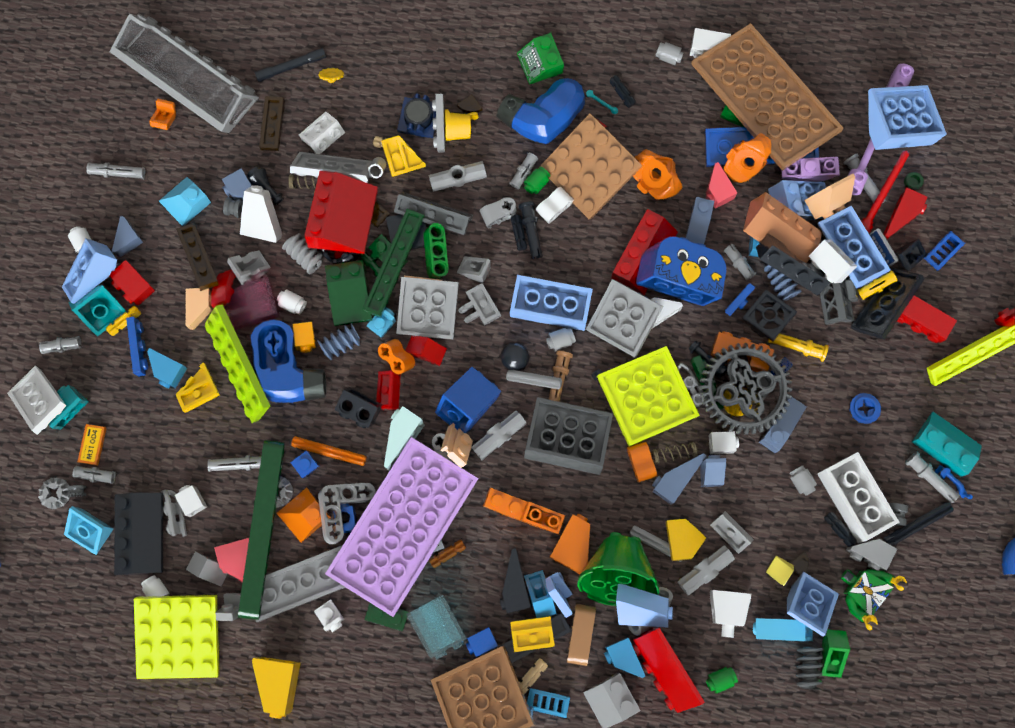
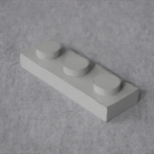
[432,94,445,153]

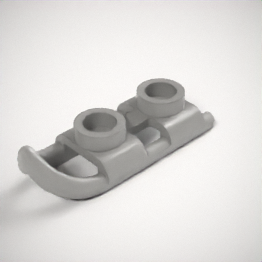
[677,363,709,407]
[161,490,187,537]

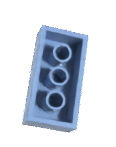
[510,275,593,331]

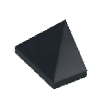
[894,239,927,271]

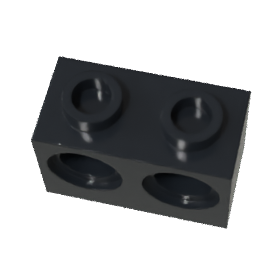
[334,387,383,428]

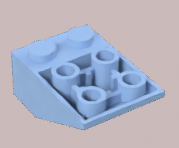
[768,180,832,221]

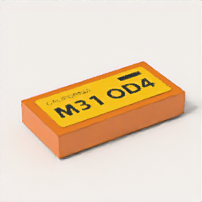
[77,424,107,466]

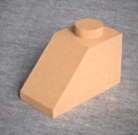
[186,288,213,330]

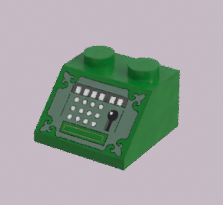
[517,33,564,85]

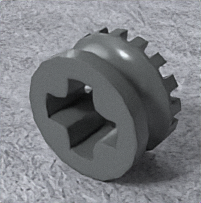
[68,485,86,497]

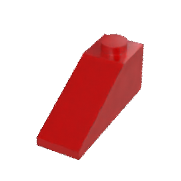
[883,188,927,240]

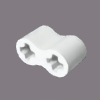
[536,187,574,224]

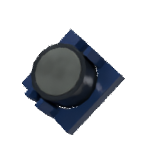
[397,94,436,138]

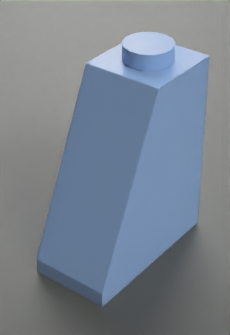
[616,584,673,628]

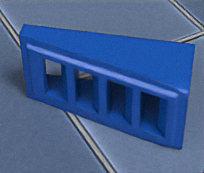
[923,231,965,271]

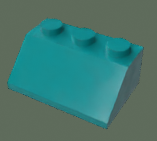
[912,411,982,477]

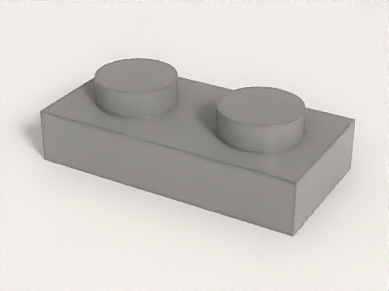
[710,511,754,554]

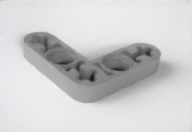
[318,483,375,544]

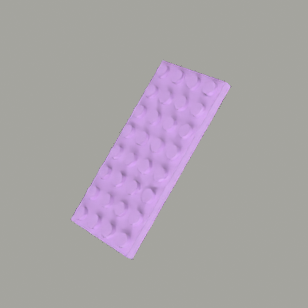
[325,437,478,617]

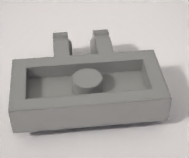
[458,283,501,326]

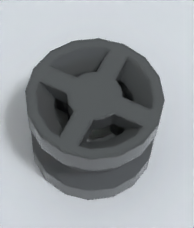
[223,197,243,218]

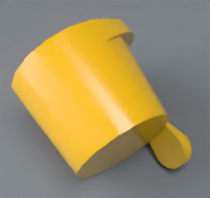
[444,109,478,141]

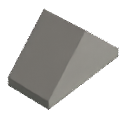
[457,256,491,284]
[186,551,227,586]

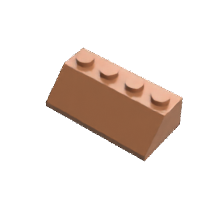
[743,192,822,263]

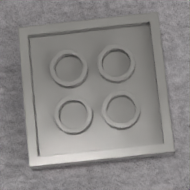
[396,277,459,339]
[586,279,664,357]

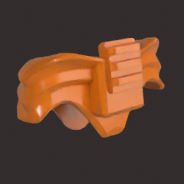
[724,133,771,183]
[633,149,682,200]

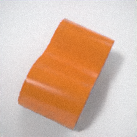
[378,339,415,374]
[627,442,657,483]

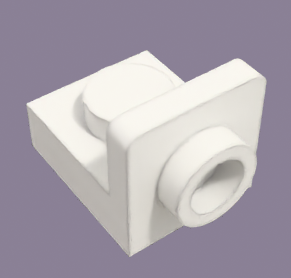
[314,599,344,632]

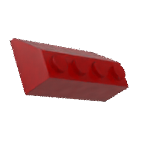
[611,209,678,295]

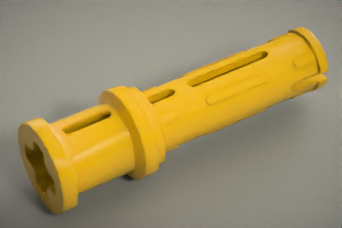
[768,334,829,362]

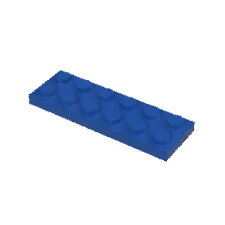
[705,127,819,167]

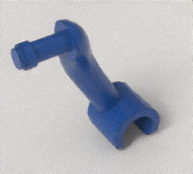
[935,465,973,499]

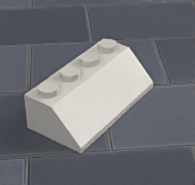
[817,452,899,543]

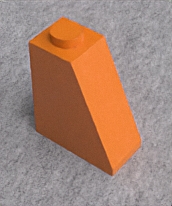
[550,514,590,574]

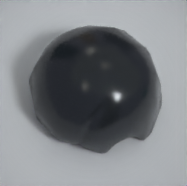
[500,342,529,371]

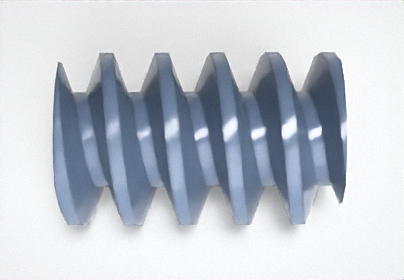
[764,265,802,302]
[317,323,360,360]

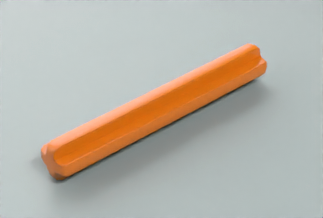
[291,436,367,466]

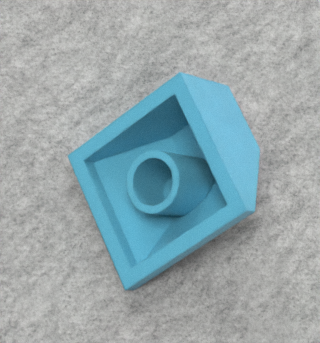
[159,177,211,226]

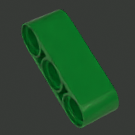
[423,223,448,279]

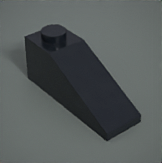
[500,548,530,613]

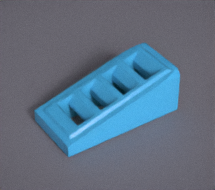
[527,688,570,718]

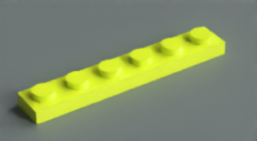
[927,325,1015,386]

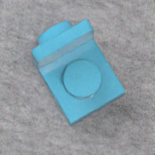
[367,307,396,339]

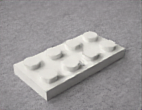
[7,366,66,435]

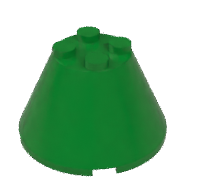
[577,532,660,606]

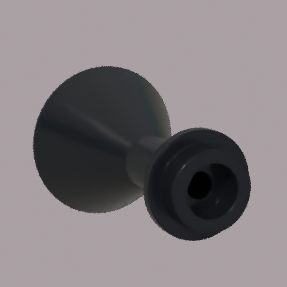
[247,166,284,205]
[689,341,728,378]

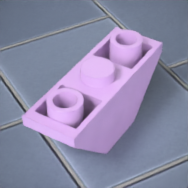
[781,157,840,182]

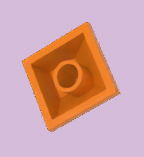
[277,487,331,543]

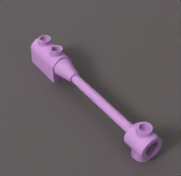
[848,64,914,195]

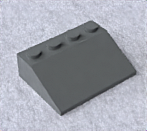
[524,397,613,475]

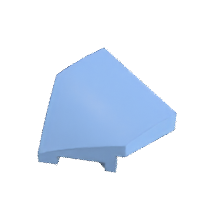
[546,572,573,618]

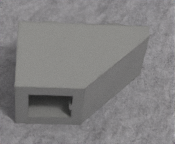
[846,539,897,571]

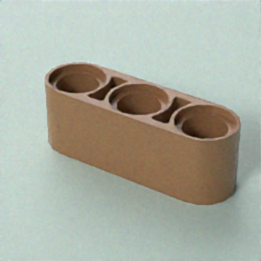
[567,604,596,666]

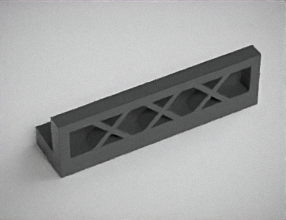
[394,192,473,235]
[820,278,855,325]

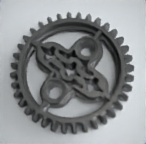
[699,343,793,435]

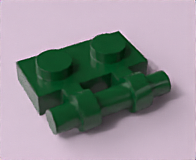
[360,234,408,277]

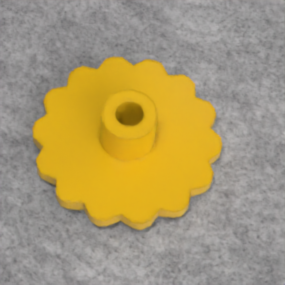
[318,68,344,83]

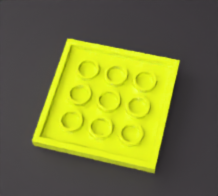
[597,346,700,447]
[134,595,219,679]

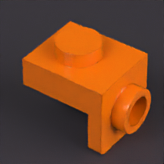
[149,99,176,130]

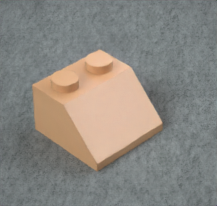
[804,174,855,220]

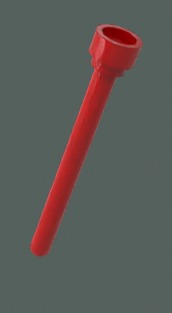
[861,151,909,234]

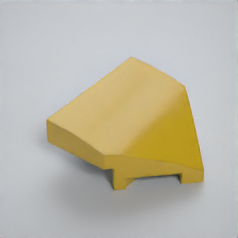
[666,519,706,561]

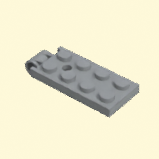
[290,152,386,183]

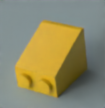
[252,657,300,718]

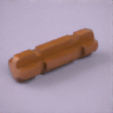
[429,540,466,568]

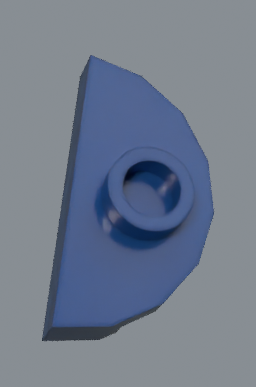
[725,283,755,316]

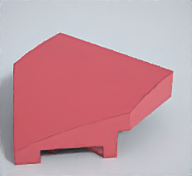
[214,538,249,582]

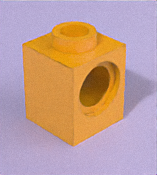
[293,322,316,353]

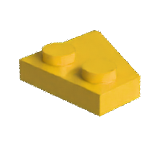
[381,135,426,177]
[176,363,220,413]

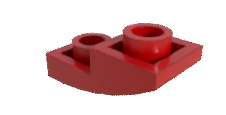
[211,269,236,308]
[994,308,1015,326]

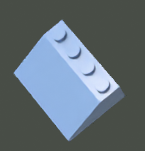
[868,85,947,150]

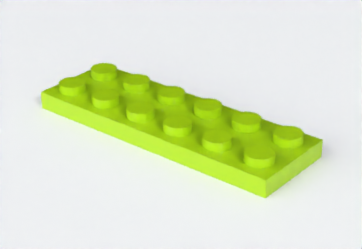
[205,304,270,423]

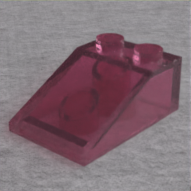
[223,277,281,330]

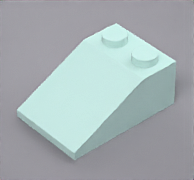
[384,406,425,471]

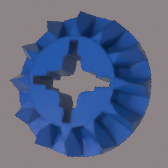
[849,393,881,424]

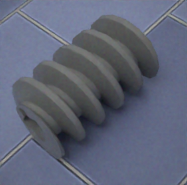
[796,646,824,690]

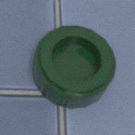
[904,172,924,191]

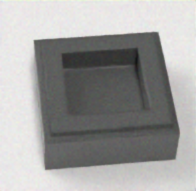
[846,280,859,302]

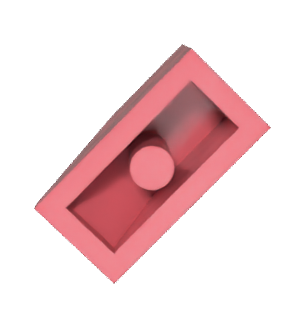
[706,162,737,209]

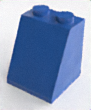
[435,367,501,434]

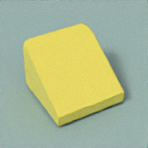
[766,556,794,586]

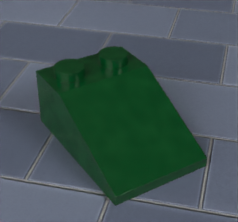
[325,260,372,326]

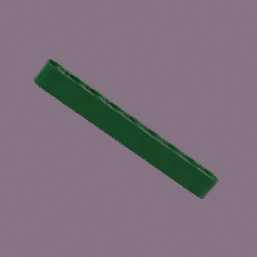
[238,440,285,620]

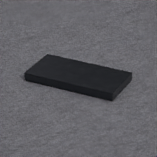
[851,268,925,340]

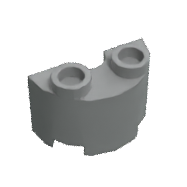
[227,250,271,286]

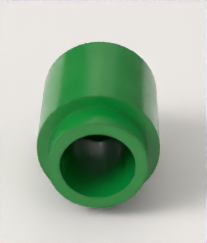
[524,167,551,194]
[706,667,738,694]

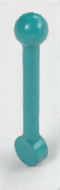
[586,90,618,114]

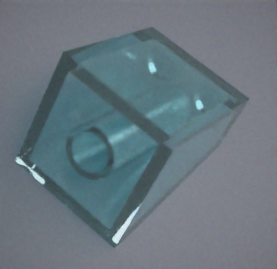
[406,595,467,660]

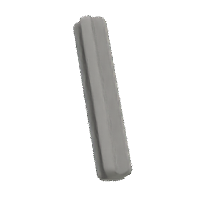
[506,370,562,390]
[629,526,682,562]

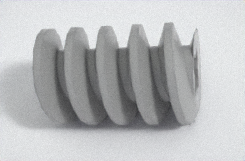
[282,233,323,274]

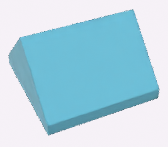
[64,506,114,555]

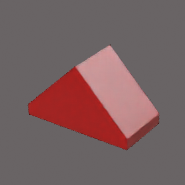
[405,335,447,366]

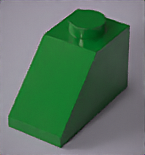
[821,629,850,678]

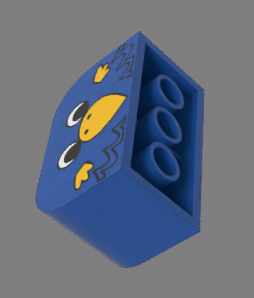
[636,237,726,306]

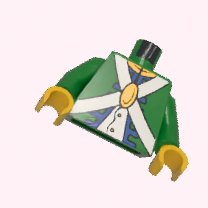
[840,569,907,630]

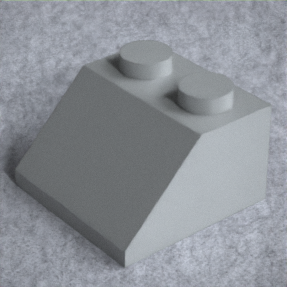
[583,673,641,728]

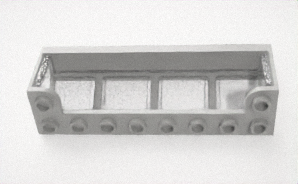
[109,13,259,133]

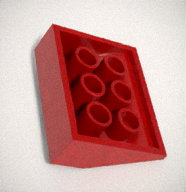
[304,171,378,254]
[632,627,705,713]

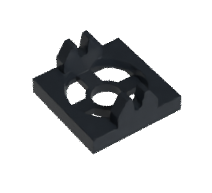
[742,290,797,342]

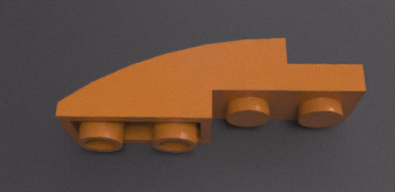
[483,488,565,534]

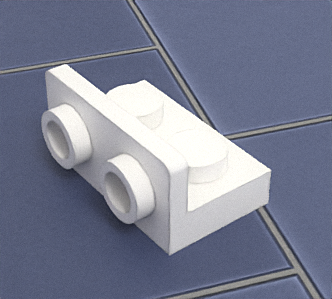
[299,112,345,154]

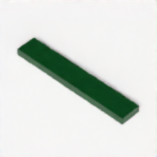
[363,208,425,318]

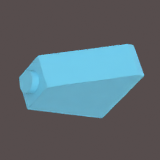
[753,618,813,641]

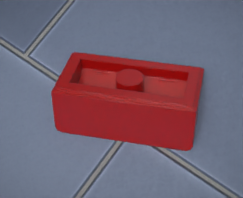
[377,370,401,410]

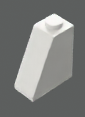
[240,186,282,243]

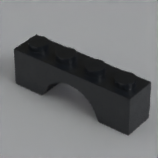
[756,234,830,296]

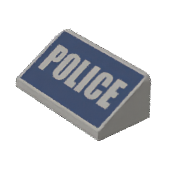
[869,228,898,267]

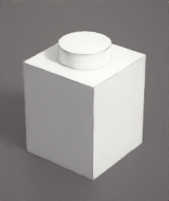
[709,431,739,454]
[175,485,207,517]

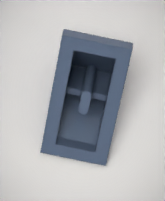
[112,216,143,257]

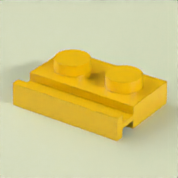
[510,616,555,652]

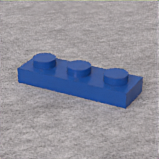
[126,317,148,377]

